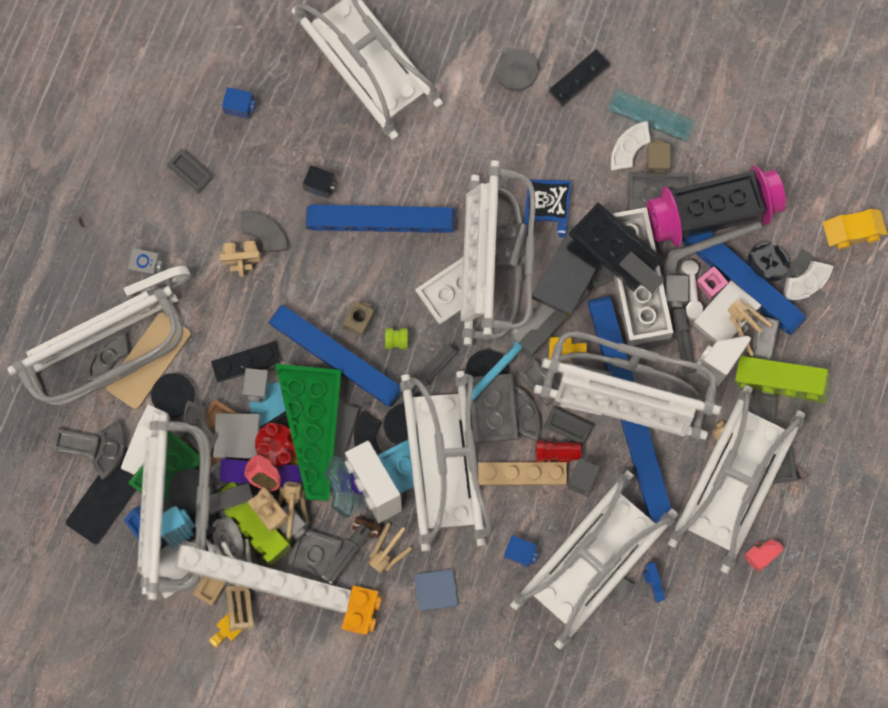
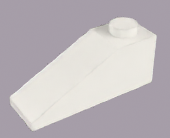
[121,405,171,475]

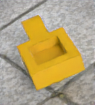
[549,337,587,361]
[209,612,246,648]

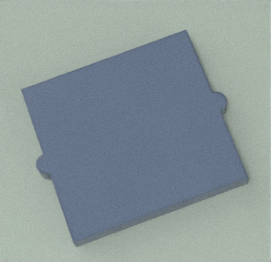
[414,569,458,611]

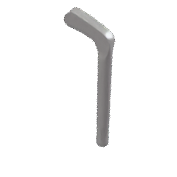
[664,221,762,276]

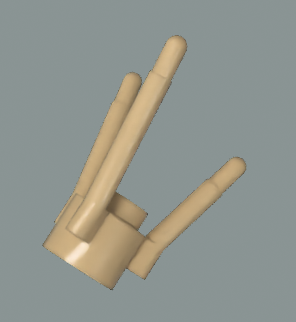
[728,299,773,356]
[277,482,308,539]
[368,522,412,574]

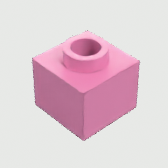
[696,267,728,300]

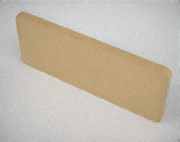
[106,313,191,409]

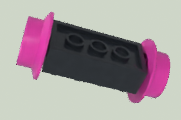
[646,165,786,247]

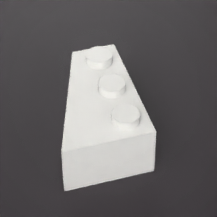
[344,441,402,523]

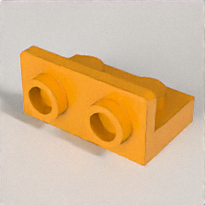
[342,585,382,636]

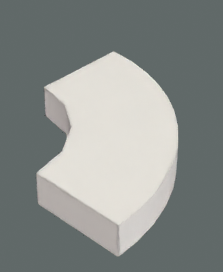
[610,121,651,170]
[783,261,834,300]

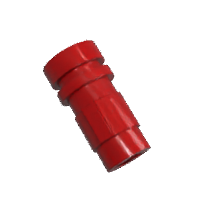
[535,440,581,463]

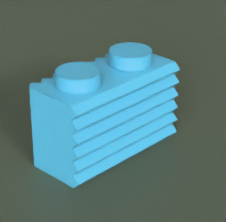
[161,506,195,548]

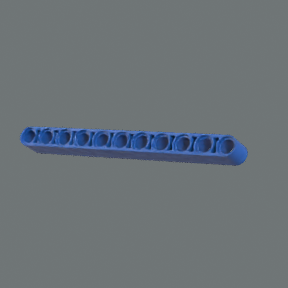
[588,296,674,525]

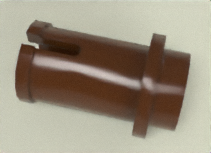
[352,516,382,539]

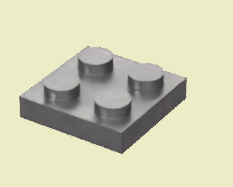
[495,223,529,269]

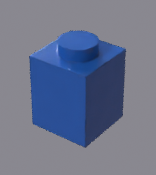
[222,87,256,119]
[503,535,539,568]

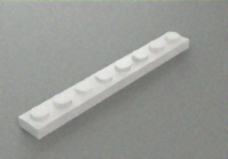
[175,545,351,613]

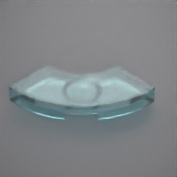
[324,456,354,518]

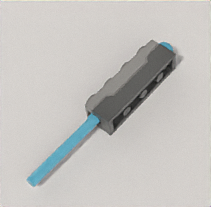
[466,289,590,402]

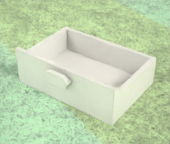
[694,281,761,343]

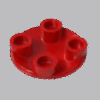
[255,423,296,467]

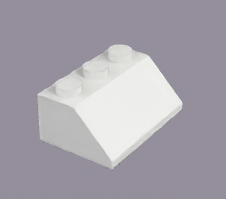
[696,336,751,386]

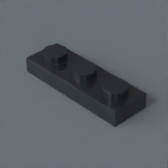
[549,49,610,107]
[211,342,281,383]

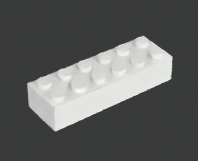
[612,207,673,346]

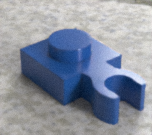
[642,562,665,602]

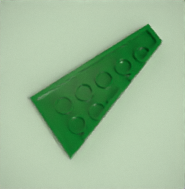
[275,364,341,502]

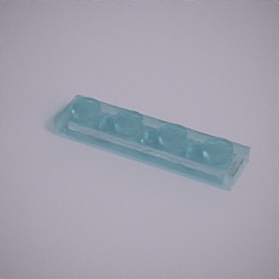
[607,89,695,142]

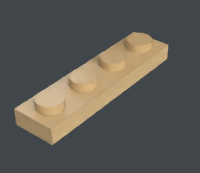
[478,462,567,486]

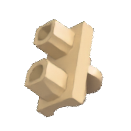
[220,241,261,277]
[248,487,288,532]

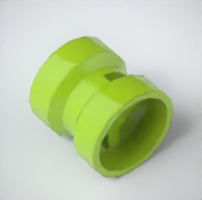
[385,328,408,350]

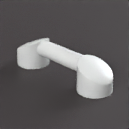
[680,260,703,320]

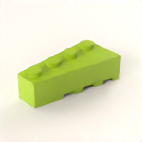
[735,356,831,404]
[218,483,293,566]

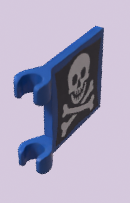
[523,179,572,238]

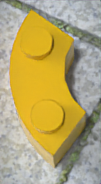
[823,209,887,250]

